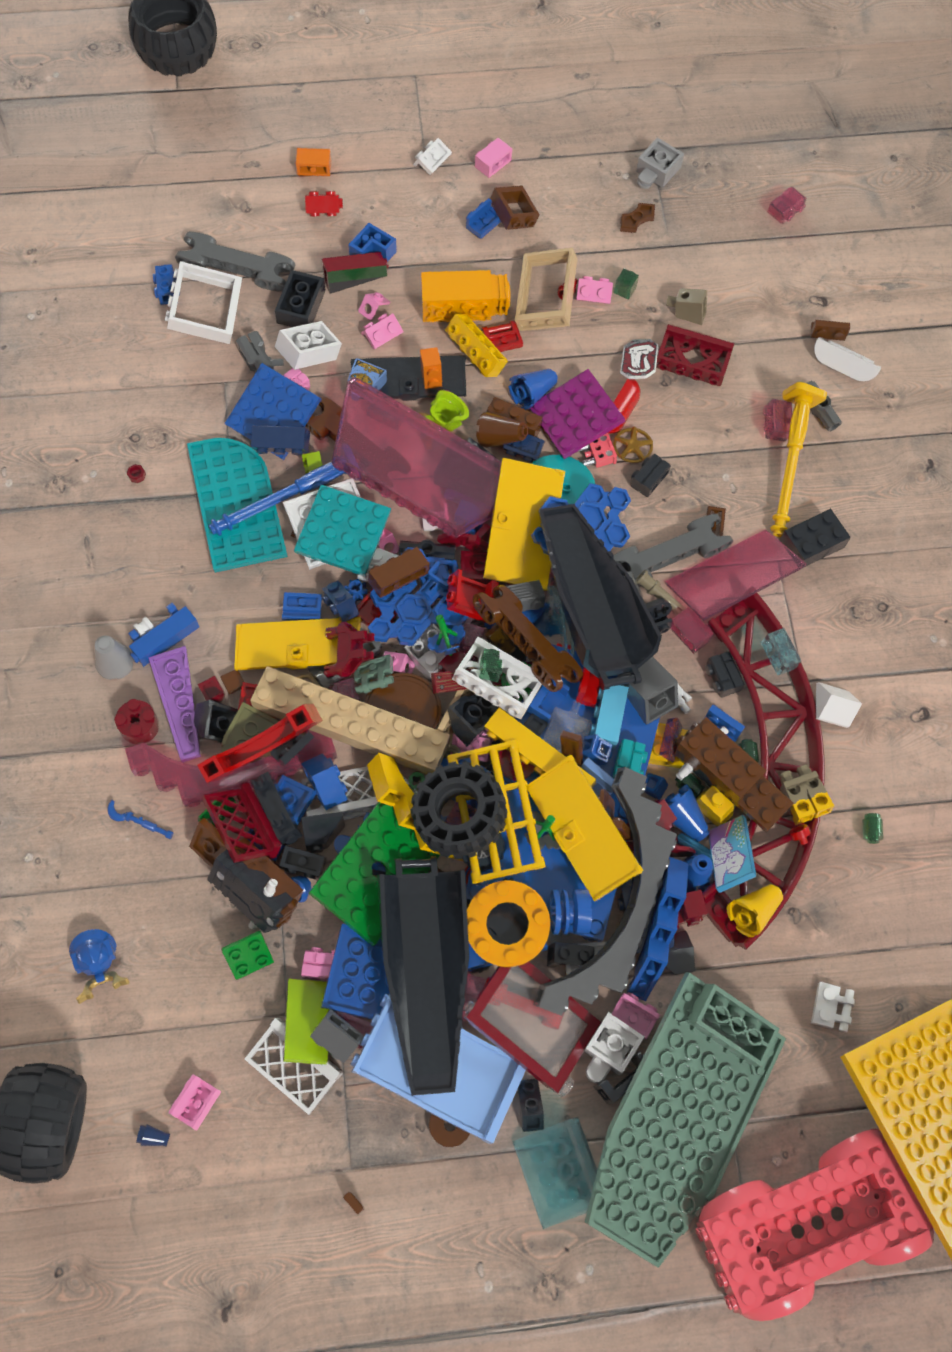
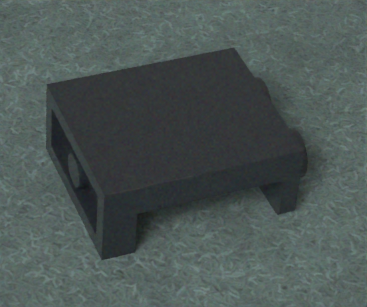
[594,1052,644,1104]

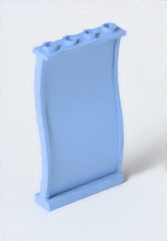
[350,994,526,1144]

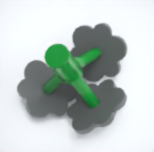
[525,811,561,850]

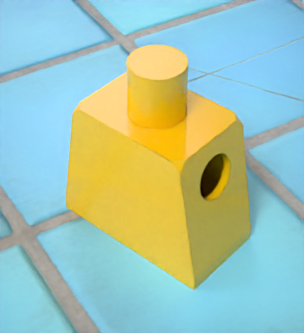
[696,785,734,826]

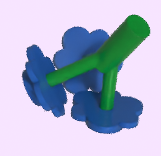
[427,615,466,656]

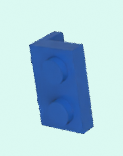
[466,198,501,239]

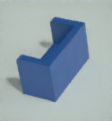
[527,679,570,723]

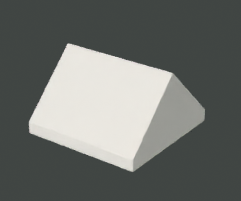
[816,682,862,728]

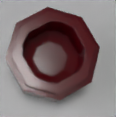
[127,464,146,483]

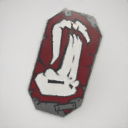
[620,339,658,379]

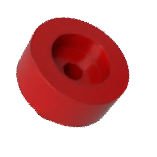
[789,824,811,845]

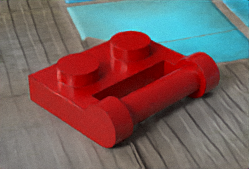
[481,320,523,352]

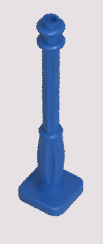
[208,444,363,536]

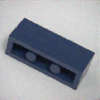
[251,425,310,456]

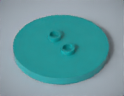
[531,455,595,505]

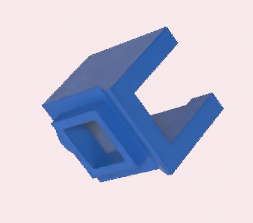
[583,734,613,764]

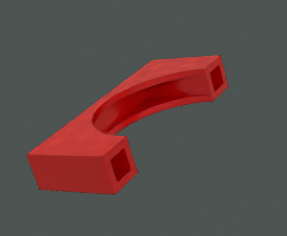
[197,704,323,783]

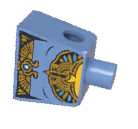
[348,358,387,402]

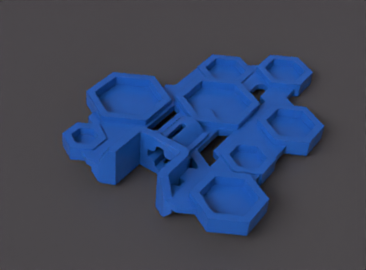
[531,483,631,555]
[368,547,469,646]

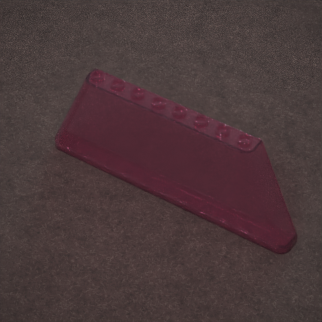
[332,377,501,538]

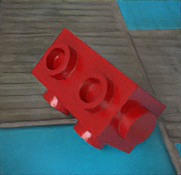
[305,191,343,217]

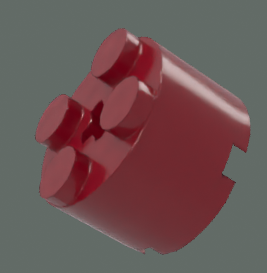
[114,699,159,744]

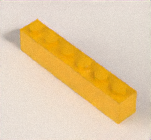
[484,708,596,788]

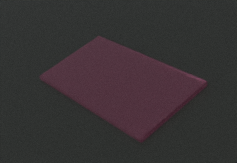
[665,529,806,621]

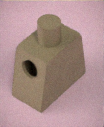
[666,288,707,325]

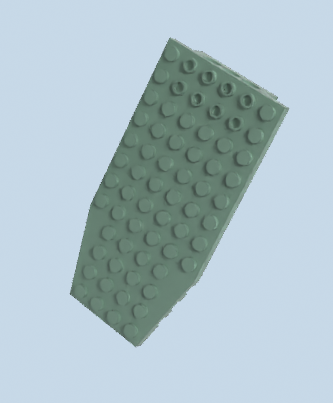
[585,972,787,1268]

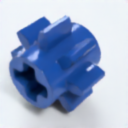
[344,578,368,602]

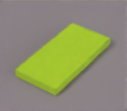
[283,979,329,1065]

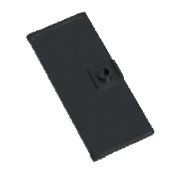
[350,355,466,401]

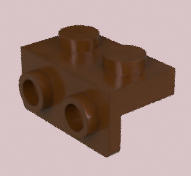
[811,320,850,341]

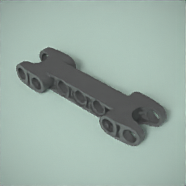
[175,232,296,292]
[614,514,734,587]

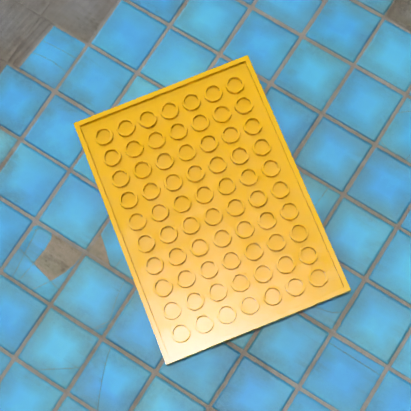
[840,999,952,1261]

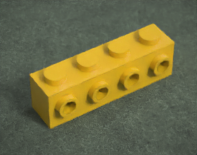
[445,314,508,377]

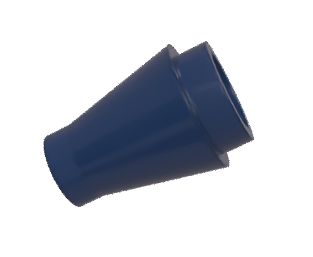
[136,1124,170,1147]

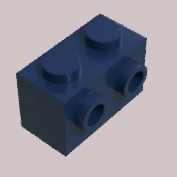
[322,580,359,622]

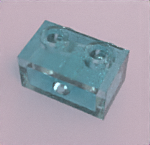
[760,628,802,675]

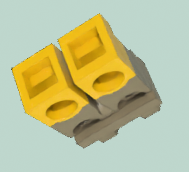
[780,764,834,825]

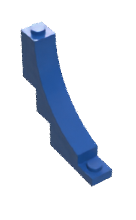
[626,857,688,1001]

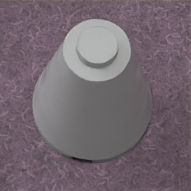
[95,636,133,680]

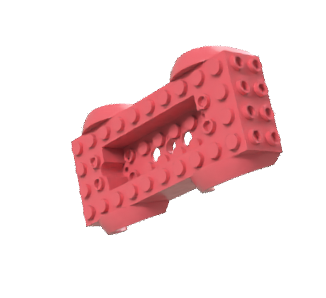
[695,1128,935,1321]

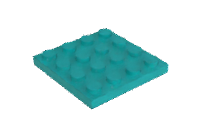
[294,485,391,577]

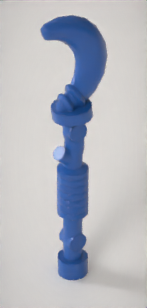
[107,800,174,839]

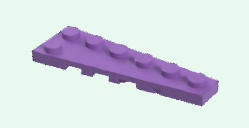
[149,646,201,763]

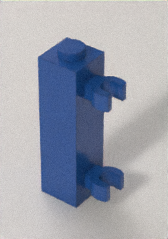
[128,603,199,667]

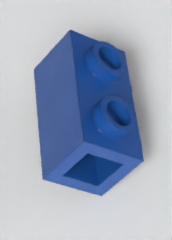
[153,264,180,305]

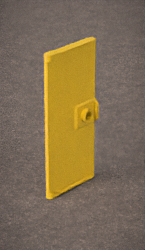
[234,617,362,671]
[526,755,644,901]

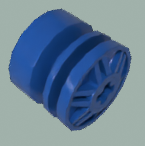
[548,889,592,934]

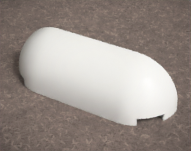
[814,337,881,381]

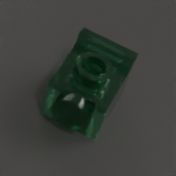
[479,648,502,682]

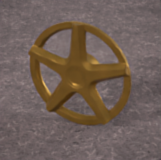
[613,427,653,463]

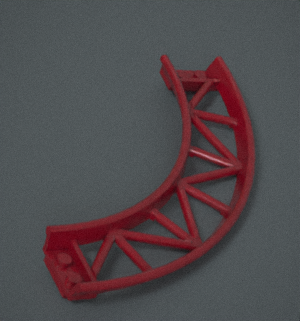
[702,587,825,950]

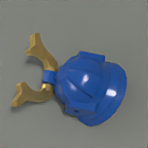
[69,929,130,1004]

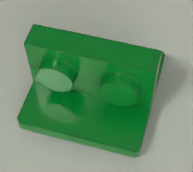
[221,930,274,980]

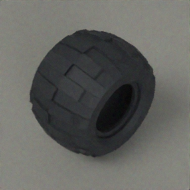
[0,1063,87,1184]

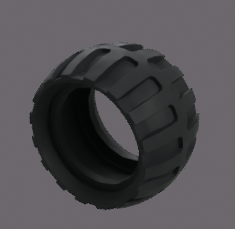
[128,0,217,76]

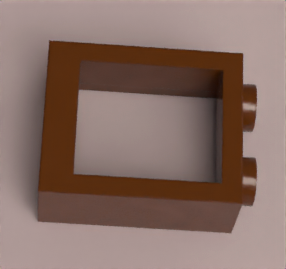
[490,185,540,230]

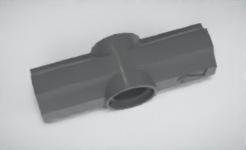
[807,381,842,432]

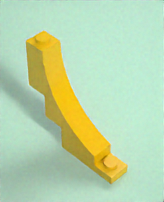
[367,753,464,862]

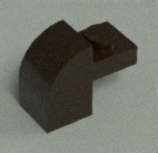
[485,623,526,661]

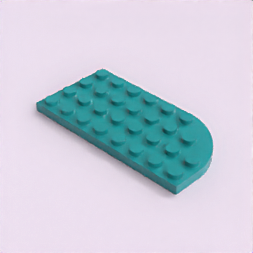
[187,438,288,573]

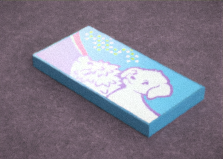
[708,815,756,893]

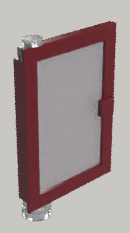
[463,962,602,1097]

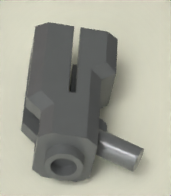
[236,331,284,372]

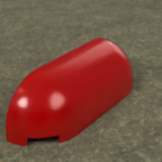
[608,379,641,434]

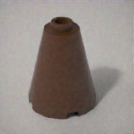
[476,412,528,448]

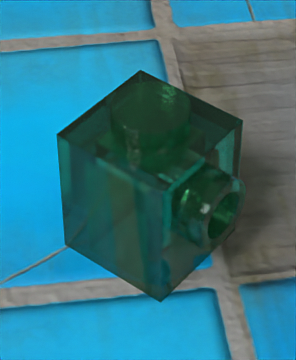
[614,268,639,300]

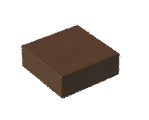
[220,670,244,695]
[343,1192,364,1215]

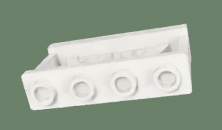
[452,637,542,719]

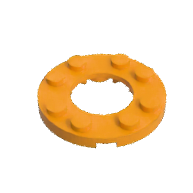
[467,881,550,967]

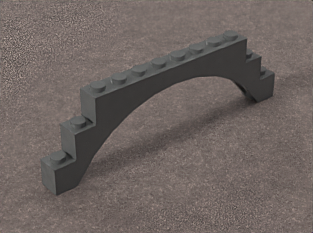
[533,767,677,1016]

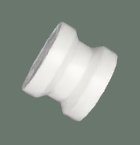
[133,617,155,637]

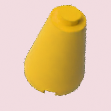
[727,885,783,937]

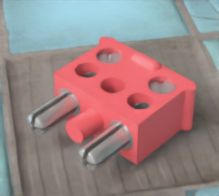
[578,433,617,468]

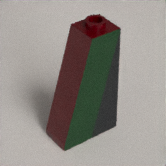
[321,252,389,294]

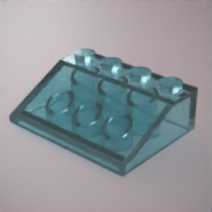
[513,1117,597,1229]

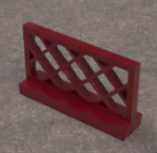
[202,783,282,863]

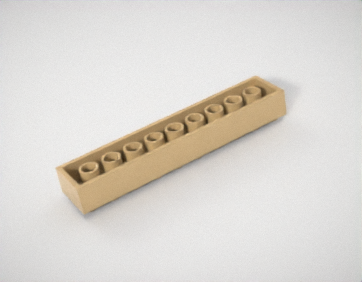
[250,666,450,774]

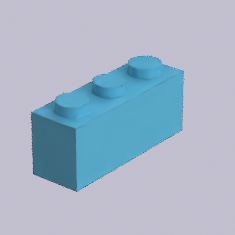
[589,685,629,748]

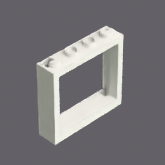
[165,261,242,344]

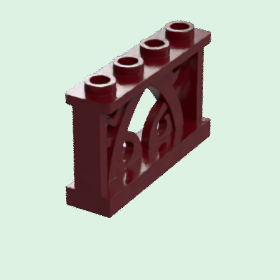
[656,324,735,386]

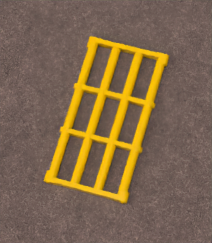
[447,740,546,884]

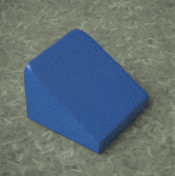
[644,772,668,800]

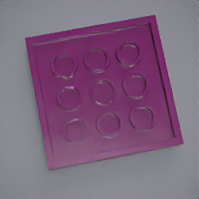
[529,369,625,459]

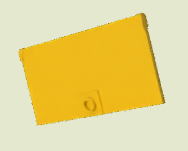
[483,458,565,591]

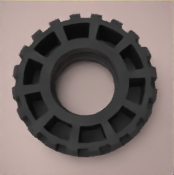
[411,762,507,859]

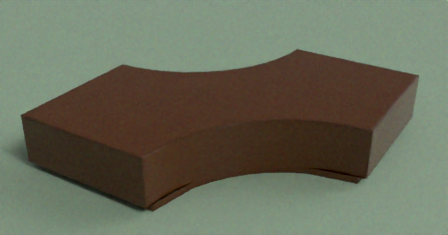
[620,203,655,233]

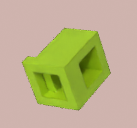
[302,451,323,474]

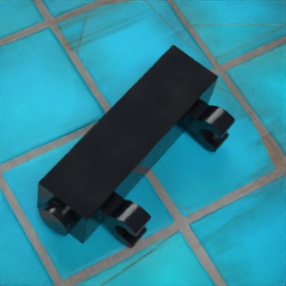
[250,771,302,846]

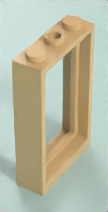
[515,248,577,331]

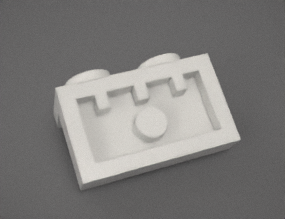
[413,138,452,175]

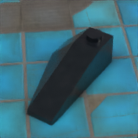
[447,685,520,747]

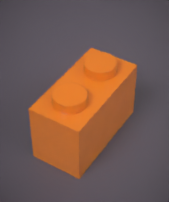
[296,148,331,176]
[420,347,442,389]

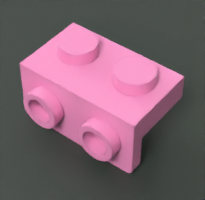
[576,276,613,304]
[361,313,404,349]
[611,993,660,1040]
[169,1074,221,1131]

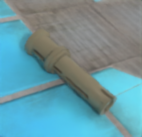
[636,570,686,617]

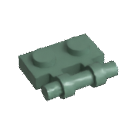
[354,654,394,694]

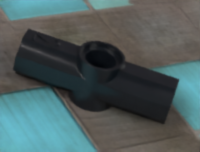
[399,540,456,561]

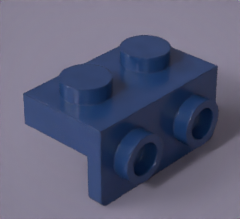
[503,435,545,463]

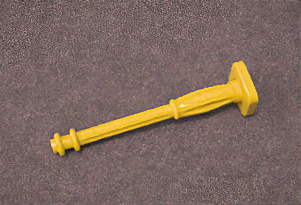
[770,382,827,537]

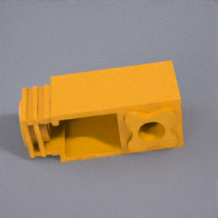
[421,270,510,323]

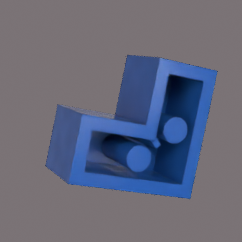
[348,223,397,261]
[301,753,348,810]

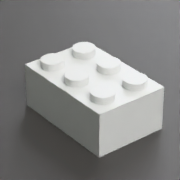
[275,321,342,370]

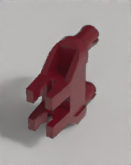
[324,622,375,677]

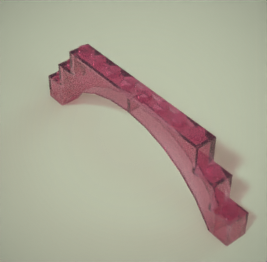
[125,678,360,807]

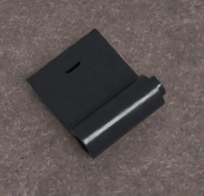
[486,877,529,945]

